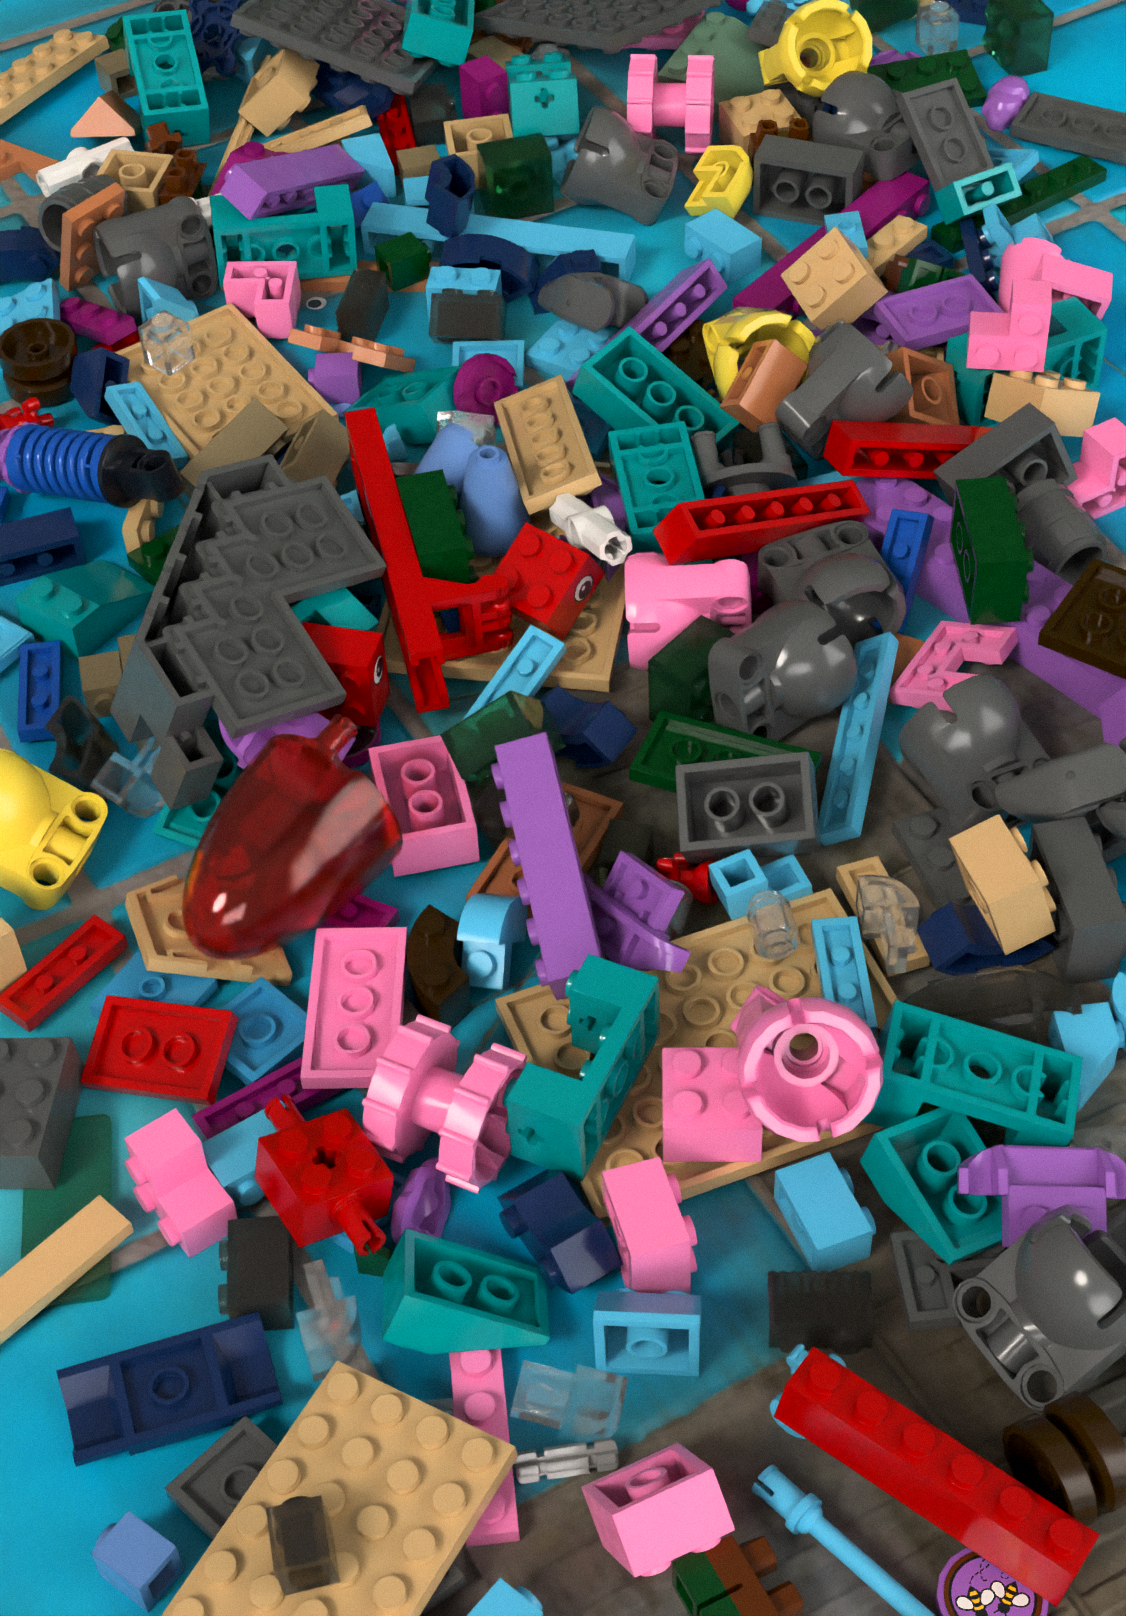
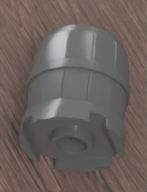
[38,174,133,252]
[1016,478,1108,586]

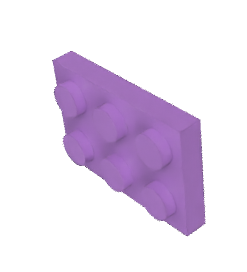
[873,274,1004,351]

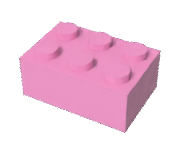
[368,733,480,877]

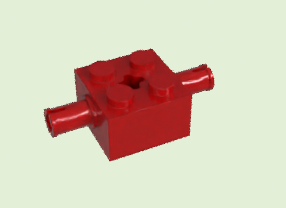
[254,1094,394,1256]

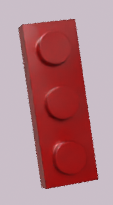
[0,914,129,1033]

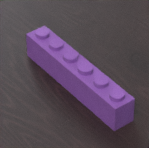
[219,144,366,220]
[565,258,728,400]
[491,732,603,1000]

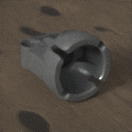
[812,71,920,181]
[560,106,678,225]
[92,196,218,319]
[775,318,914,462]
[757,520,907,652]
[708,598,858,741]
[898,674,1052,832]
[952,1204,1126,1411]

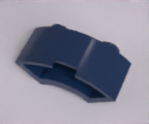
[425,154,476,239]
[0,226,61,283]
[439,234,540,303]
[512,685,638,768]
[916,902,1056,977]
[497,1169,623,1294]

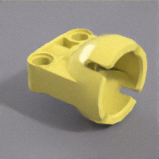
[758,0,872,98]
[702,310,815,425]
[0,748,108,910]

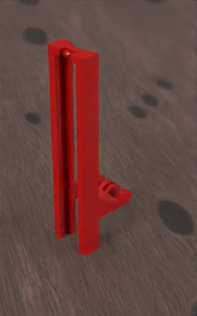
[344,407,514,714]

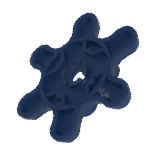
[188,0,252,77]

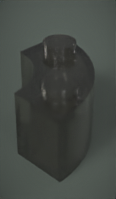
[44,695,121,804]

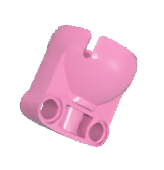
[624,551,752,671]
[730,985,883,1142]

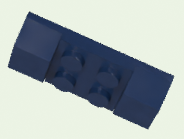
[310,60,395,119]
[56,1311,283,1467]

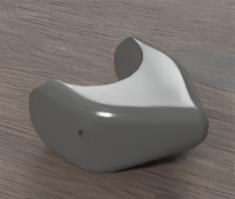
[538,272,649,333]
[994,742,1126,829]

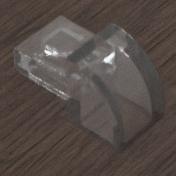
[856,874,920,974]
[296,1259,362,1382]
[509,1360,628,1442]

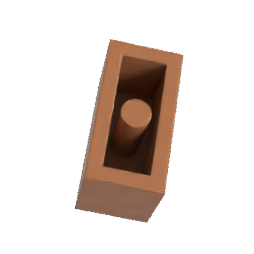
[720,338,808,433]

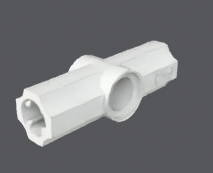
[36,136,134,198]
[549,492,632,566]

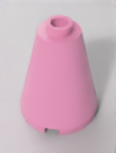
[998,237,1070,313]

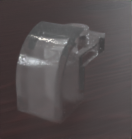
[90,736,165,818]

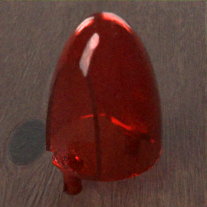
[181,714,403,961]

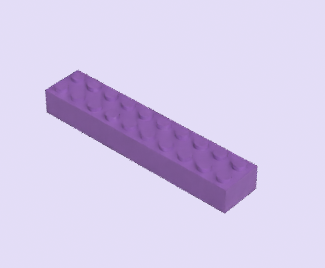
[855,477,1126,719]

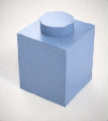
[91,1511,185,1613]

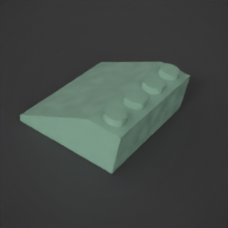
[658,12,771,123]

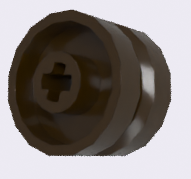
[0,318,78,407]
[1002,1391,1126,1526]

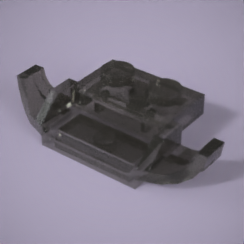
[903,965,1082,1076]

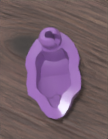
[981,75,1030,131]
[390,1157,451,1246]

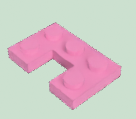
[889,621,1018,713]

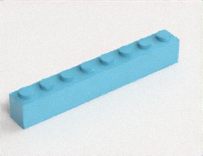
[361,202,636,282]

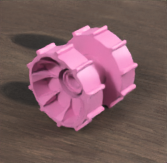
[627,54,715,155]
[362,1014,527,1194]

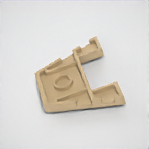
[125,849,292,987]

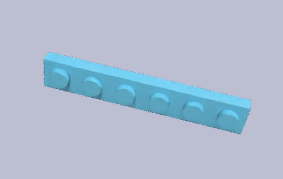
[819,631,899,846]

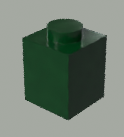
[374,232,432,292]

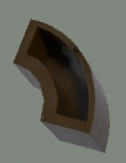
[407,904,472,1030]

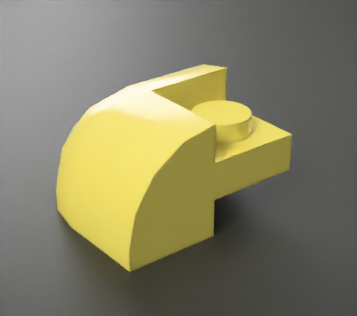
[684,145,754,219]

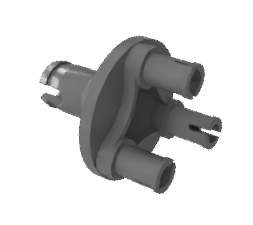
[691,422,798,561]

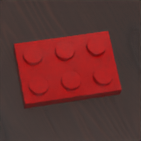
[80,995,239,1106]

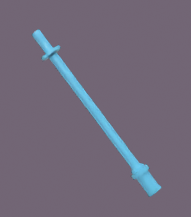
[752,1464,936,1616]

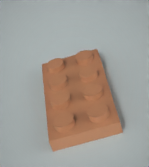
[466,781,624,929]

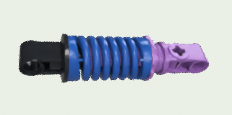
[0,422,185,508]

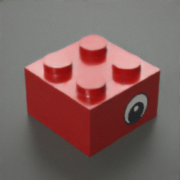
[493,522,605,641]
[302,622,390,727]

